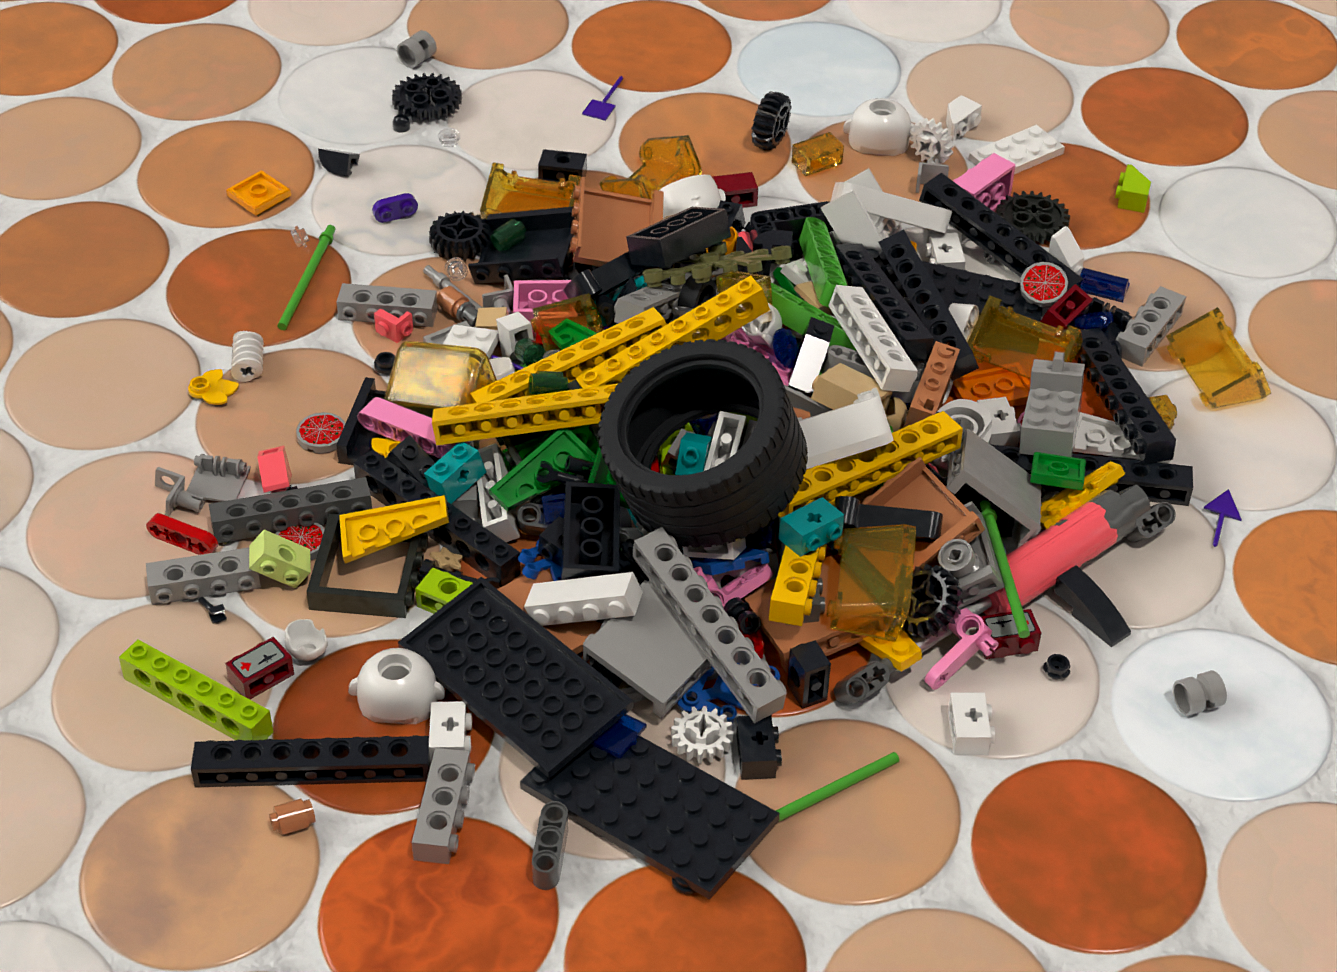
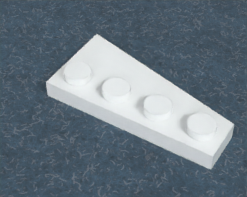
[1073,412,1177,463]

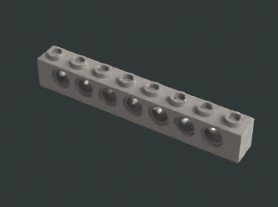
[614,268,725,323]
[632,527,787,723]

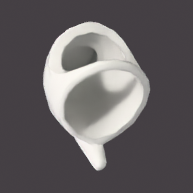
[742,303,782,350]

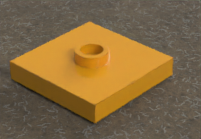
[226,170,291,215]

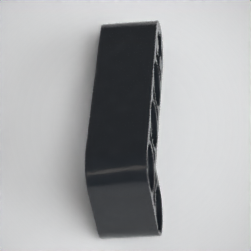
[749,201,834,244]
[563,251,649,310]
[834,496,943,543]

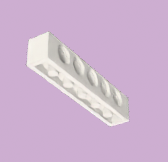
[828,285,918,392]

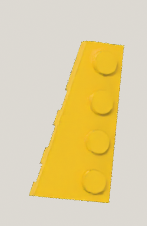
[1040,461,1125,530]
[339,495,449,564]
[858,593,922,672]

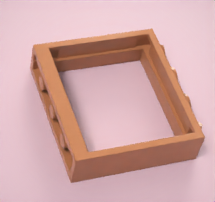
[903,341,960,428]

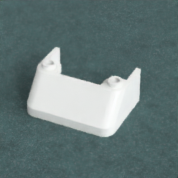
[821,168,902,252]
[798,388,894,469]

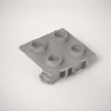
[186,454,251,502]

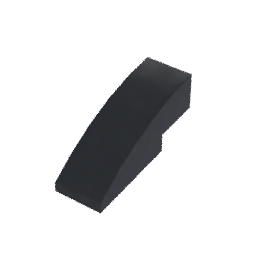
[1054,565,1131,647]

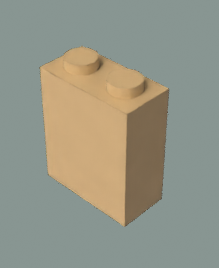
[811,363,893,411]

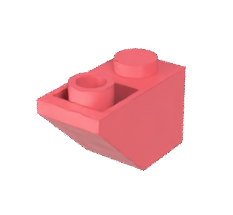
[257,445,292,493]

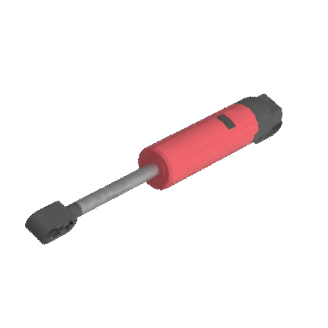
[834,485,1176,705]

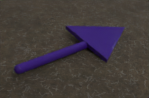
[1204,489,1242,547]

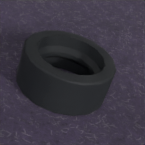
[678,275,716,309]

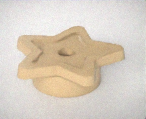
[429,547,462,572]

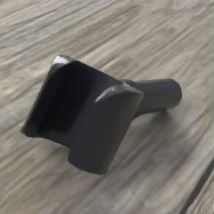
[198,596,227,623]

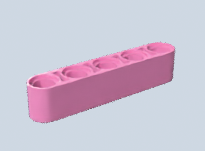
[357,397,470,459]

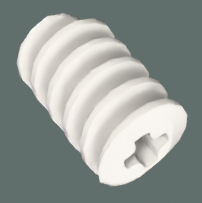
[231,331,264,382]

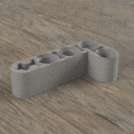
[822,345,927,403]

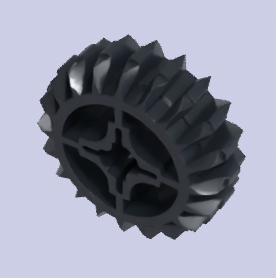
[751,91,792,150]
[429,210,491,262]
[890,564,964,639]

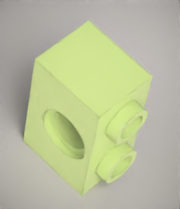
[249,530,311,588]

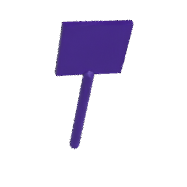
[582,76,623,121]

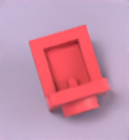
[374,308,413,343]

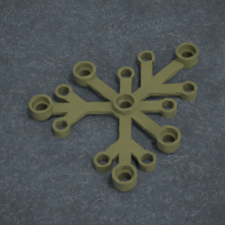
[643,241,792,287]

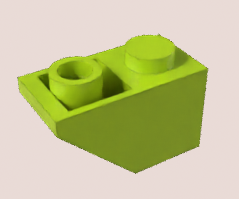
[1115,164,1151,213]

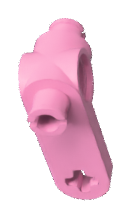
[693,563,773,609]
[925,608,999,690]

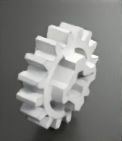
[909,118,954,163]
[671,706,734,763]

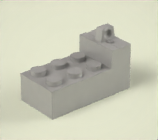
[1019,352,1085,457]

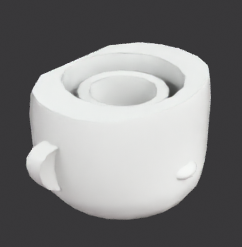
[843,98,914,156]
[659,174,726,218]
[933,399,992,471]
[348,648,445,724]

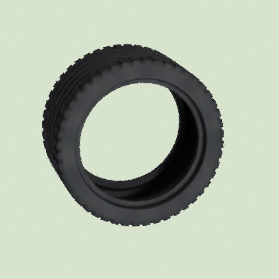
[598,339,808,548]

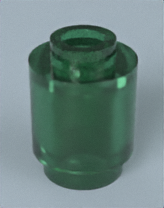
[490,219,526,251]
[515,338,546,366]
[529,371,568,395]

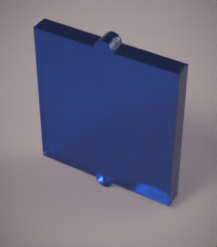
[591,714,647,759]

